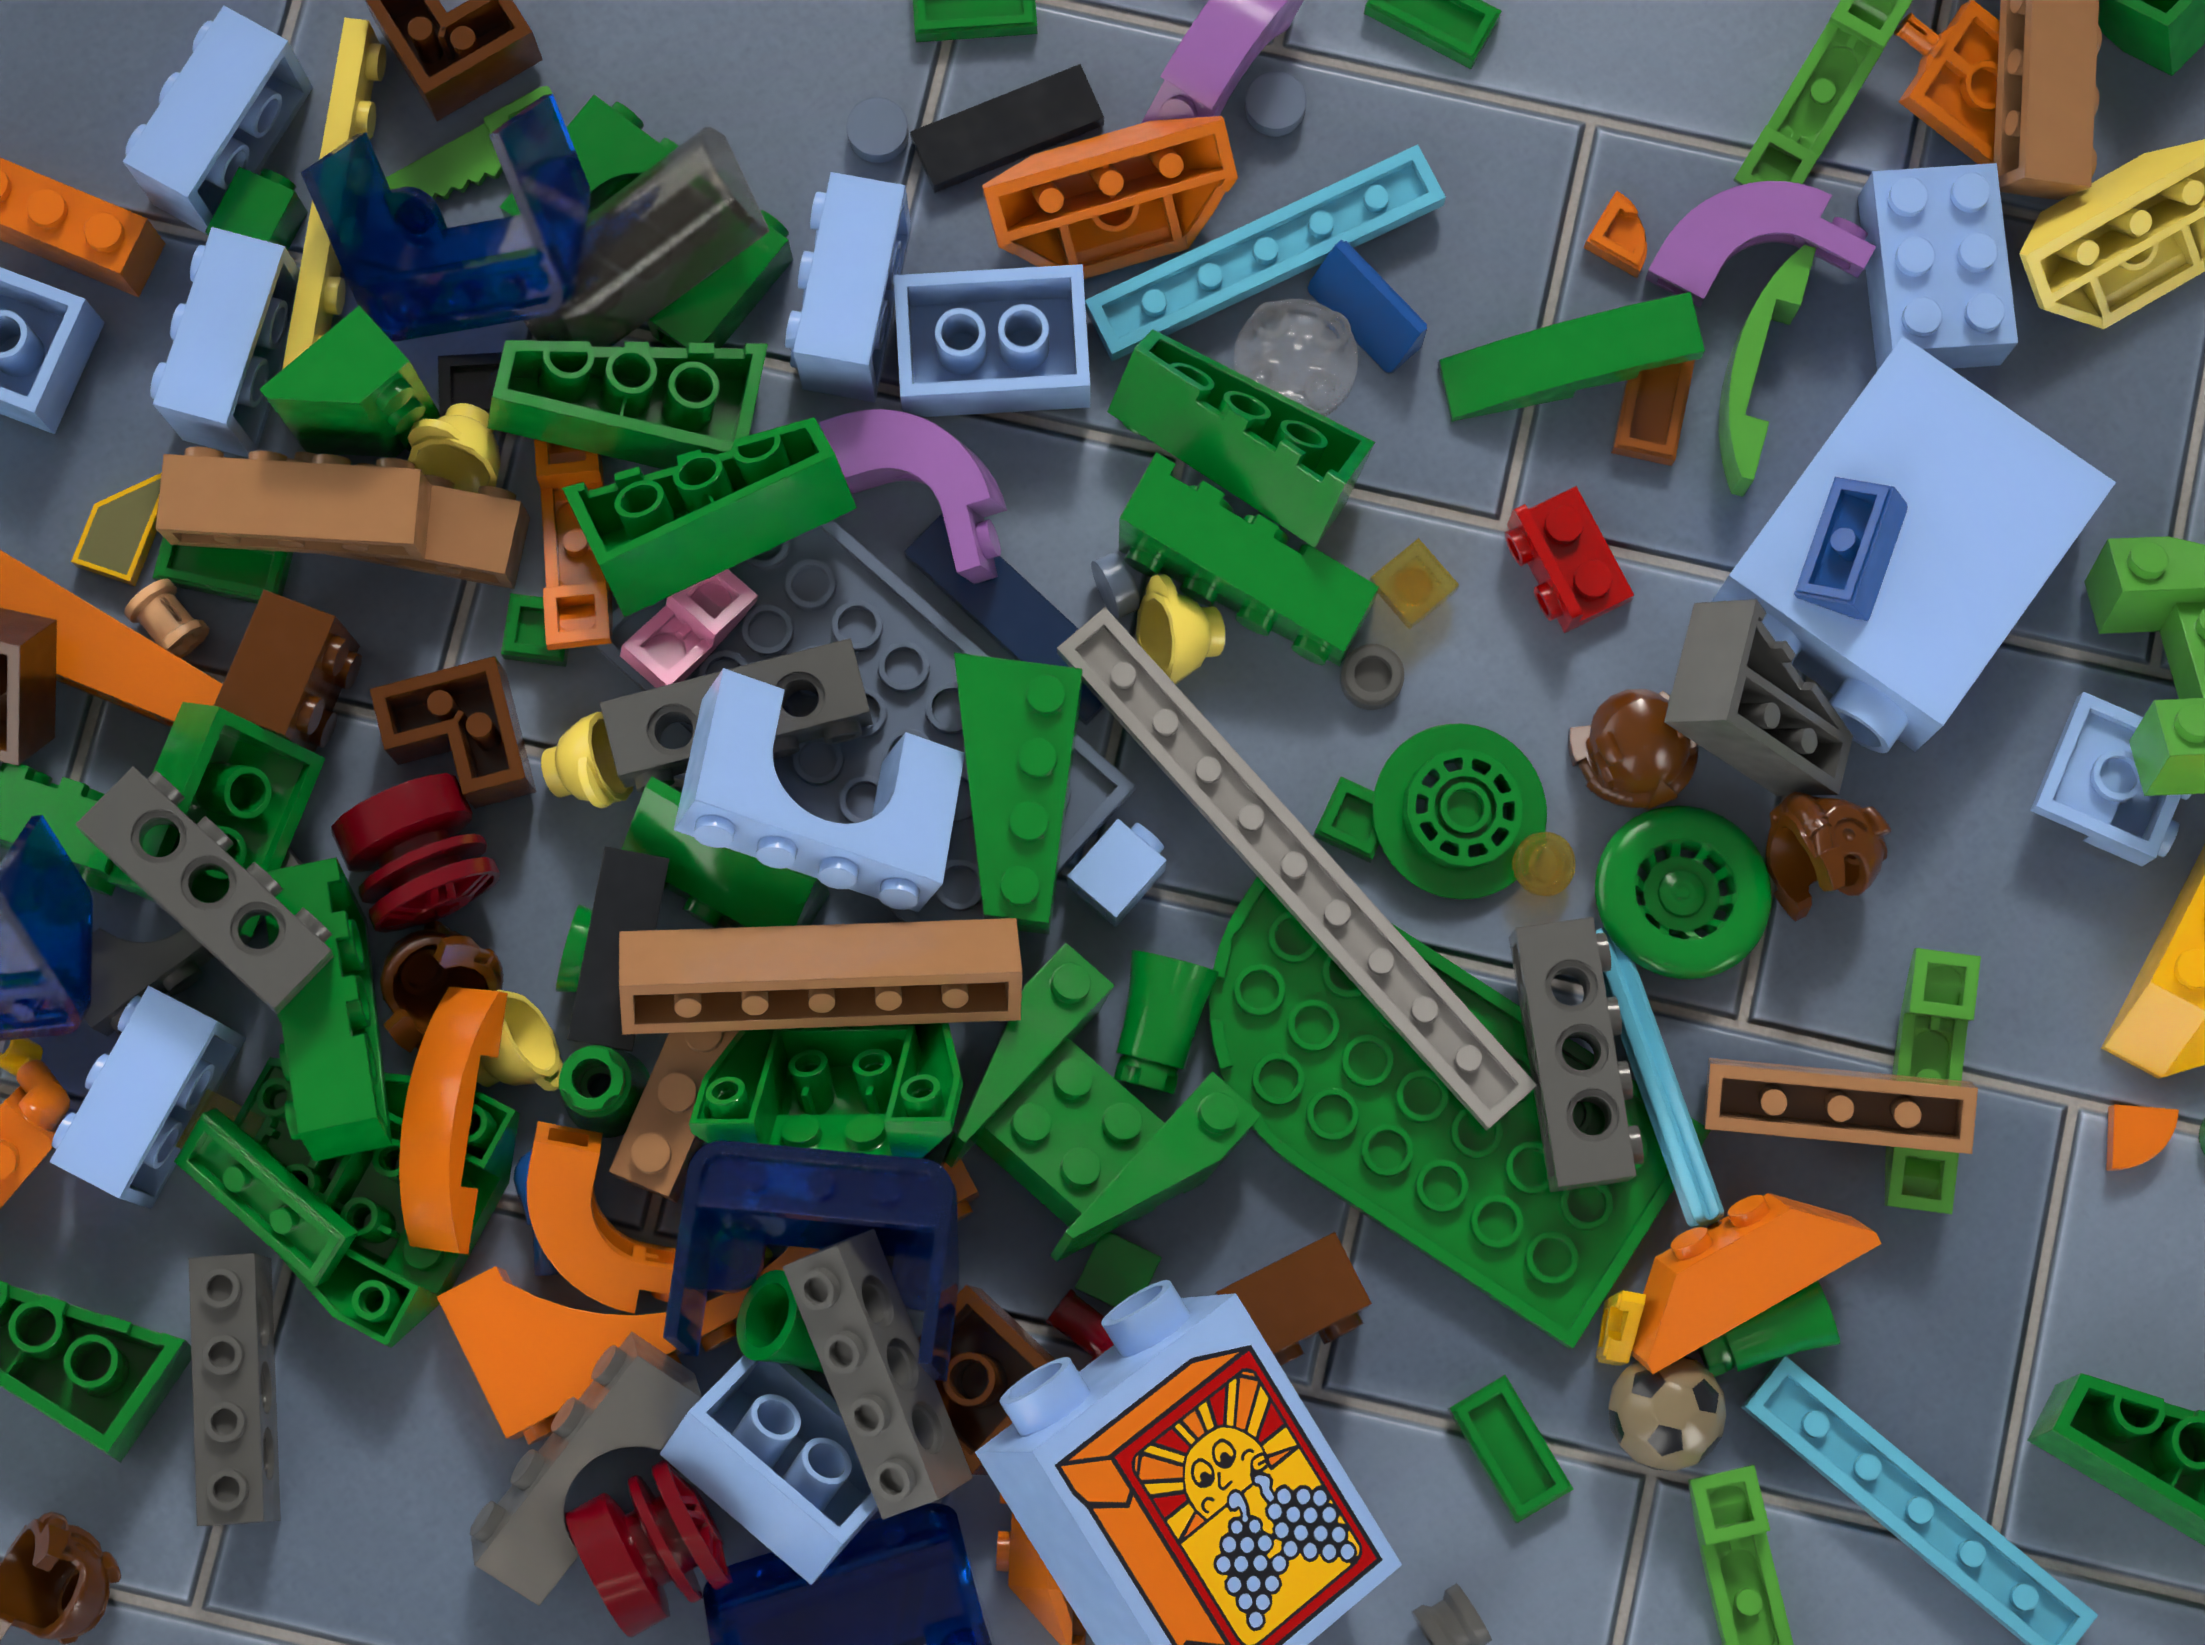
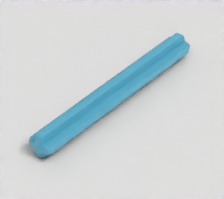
[1596,928,1724,1228]

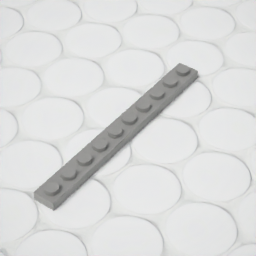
[1057,607,1537,1131]

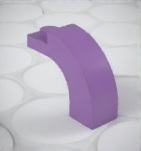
[1141,0,1304,123]
[1645,181,1876,308]
[820,409,1007,584]

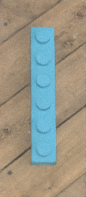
[1085,144,1446,361]
[1741,1356,2098,1645]

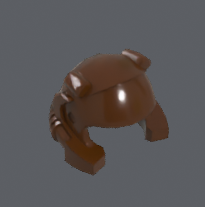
[1568,689,1699,810]
[1766,792,1891,922]
[380,921,504,1053]
[0,1511,121,1644]

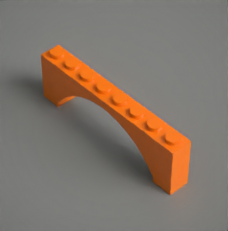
[437,1145,980,1445]

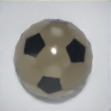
[1608,1356,1726,1471]

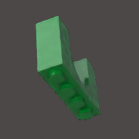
[499,95,793,348]

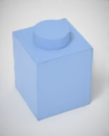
[1067,819,1167,928]

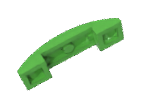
[1733,0,1913,185]
[1719,245,1816,497]
[1885,948,1981,1214]
[1688,1465,1794,1645]

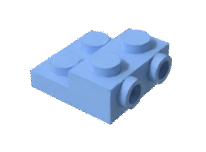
[2030,692,2191,867]

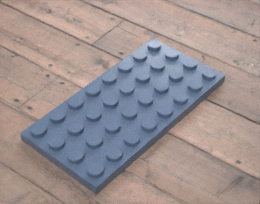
[593,520,1136,922]

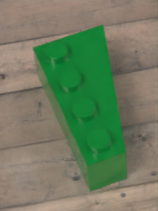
[487,340,768,469]
[1118,452,1379,666]
[265,857,392,1161]
[0,1281,192,1463]
[2027,1373,2205,1546]

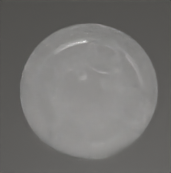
[1233,299,1358,417]

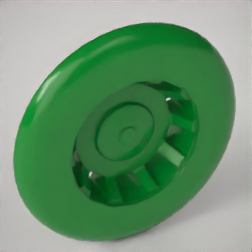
[1373,723,1547,899]
[1595,805,1772,979]

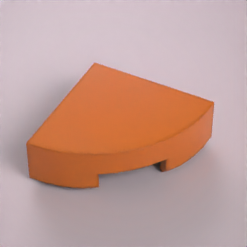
[1584,191,1648,278]
[2106,1104,2179,1171]

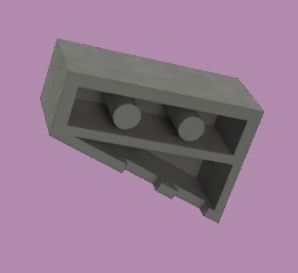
[1664,599,1853,796]

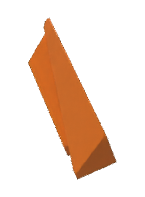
[0,550,223,727]

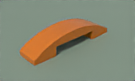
[534,439,613,650]
[399,987,508,1254]

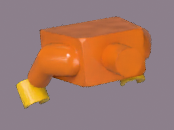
[0,1029,70,1209]

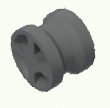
[1411,1583,1492,1645]

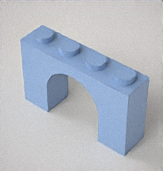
[674,668,965,912]

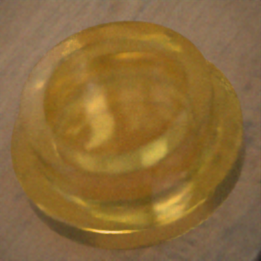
[1513,832,1576,896]

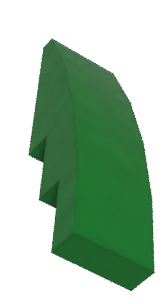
[1438,292,1705,422]

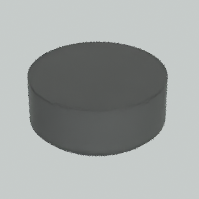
[1340,644,1404,710]

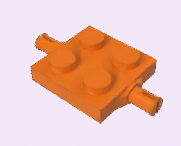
[1894,0,2000,164]

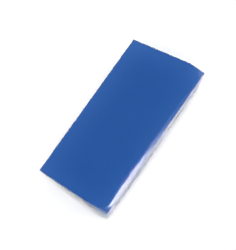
[1307,239,1427,374]
[1794,477,1908,621]

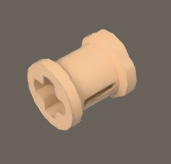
[124,579,209,659]

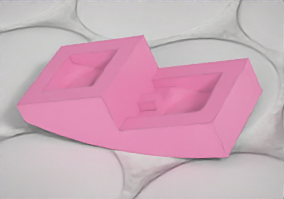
[620,569,758,688]

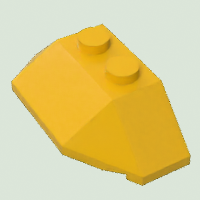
[2101,844,2205,1079]

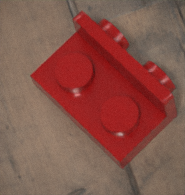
[1505,486,1634,633]

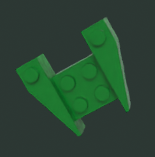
[945,943,1262,1262]

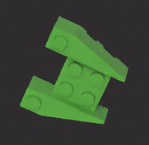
[2084,536,2205,796]

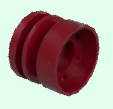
[331,773,500,933]
[565,1459,732,1638]

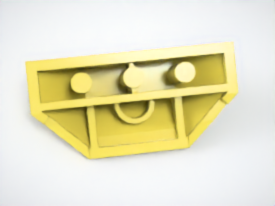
[2019,139,2205,329]

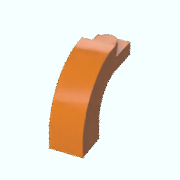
[527,1121,711,1314]

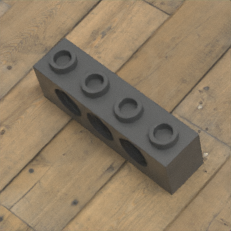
[600,638,873,792]
[75,766,334,1014]
[1509,917,1644,1193]
[783,1228,973,1519]
[188,1253,281,1526]

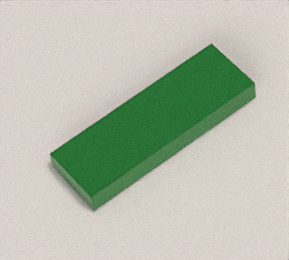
[174,1108,358,1287]

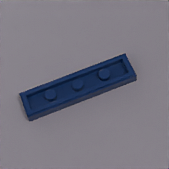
[904,513,1105,726]

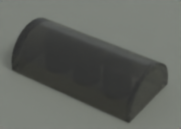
[507,127,770,347]

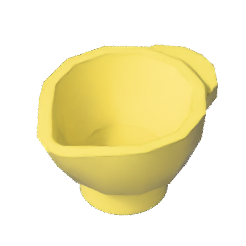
[408,403,501,493]
[1136,574,1225,684]
[541,712,633,808]
[477,990,563,1092]

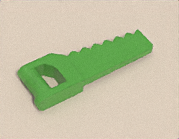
[378,86,565,220]

